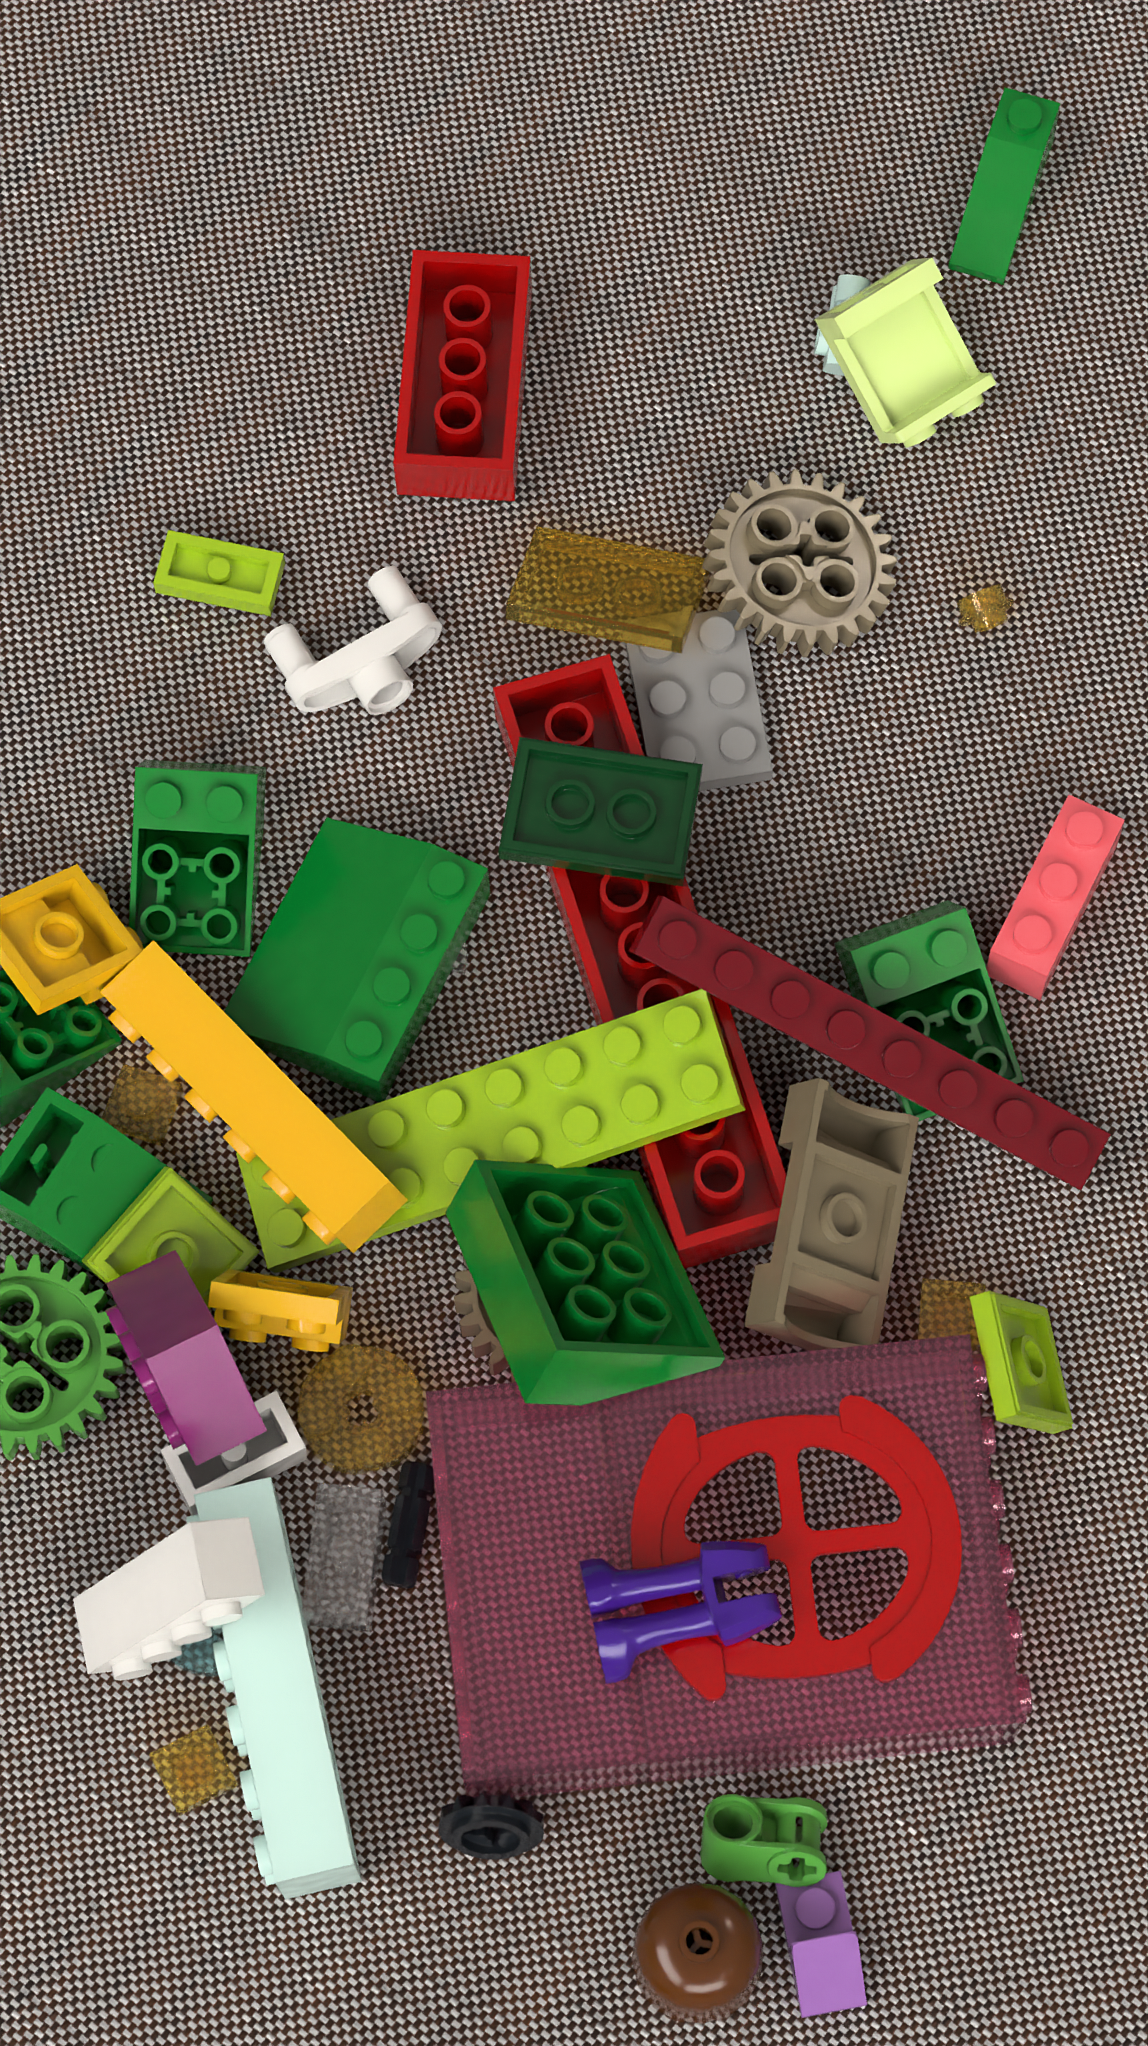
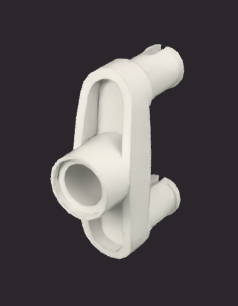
[264,565,442,715]

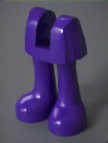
[579,1541,782,1684]

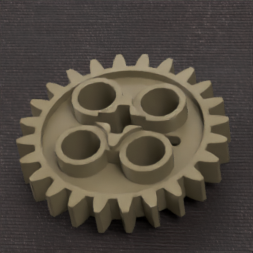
[702,469,897,657]

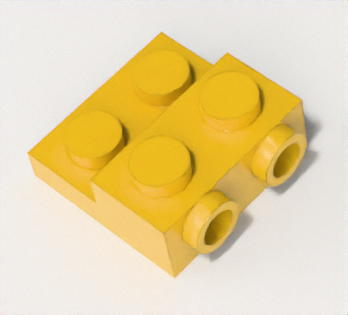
[0,864,143,1015]
[208,1269,353,1352]

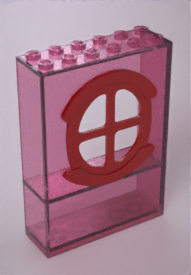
[426,1334,1032,1798]

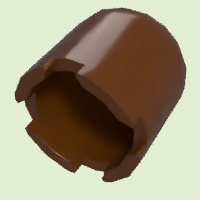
[631,1882,764,2024]

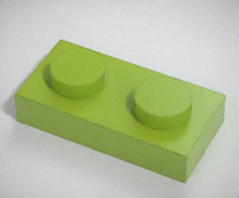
[153,530,286,617]

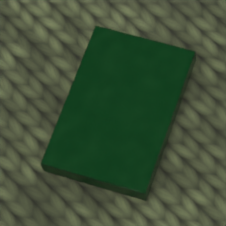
[498,737,703,886]

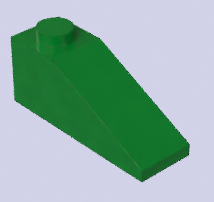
[948,87,1061,285]

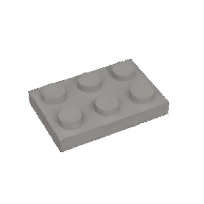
[623,609,773,791]

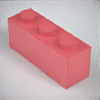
[986,794,1125,1000]

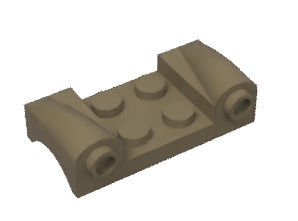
[744,1078,919,1363]

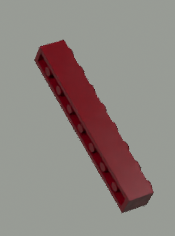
[629,895,1111,1190]

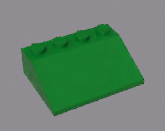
[224,817,490,1102]
[445,1159,725,1406]

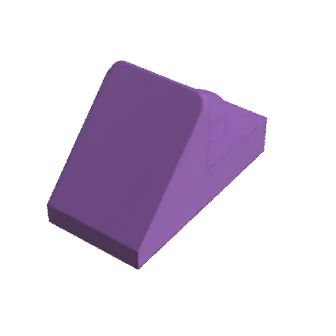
[775,1871,867,2018]

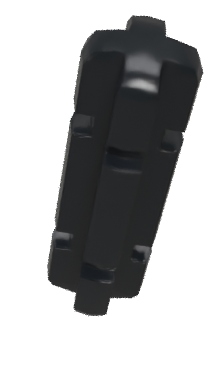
[381,1461,436,1588]

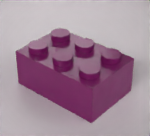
[105,1250,267,1466]

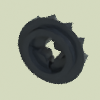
[438,1791,544,1860]

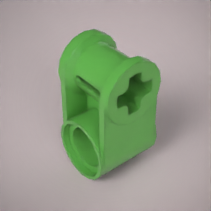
[700,1794,827,1887]

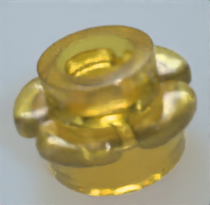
[956,584,1014,634]

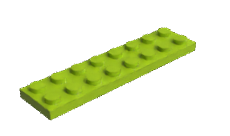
[236,989,746,1274]

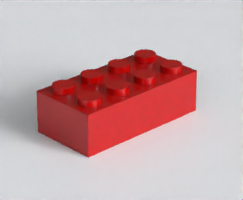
[393,250,532,501]

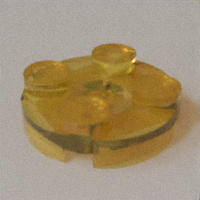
[298,1344,425,1475]

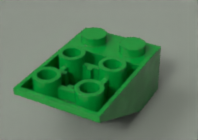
[129,760,266,957]
[834,900,1024,1122]
[0,969,122,1128]
[0,1087,213,1276]

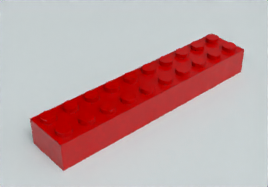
[493,654,787,1269]

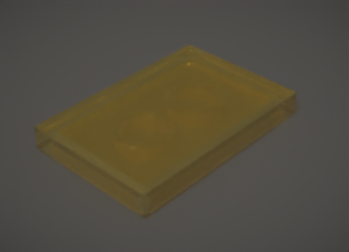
[506,526,710,653]

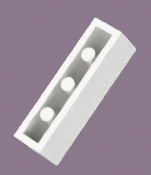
[73,1517,265,1681]

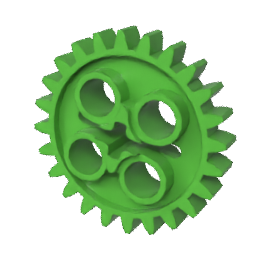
[0,1254,127,1461]

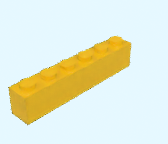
[100,940,408,1253]

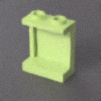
[814,258,997,448]

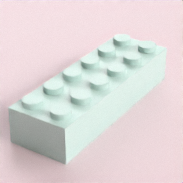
[186,1477,362,1900]

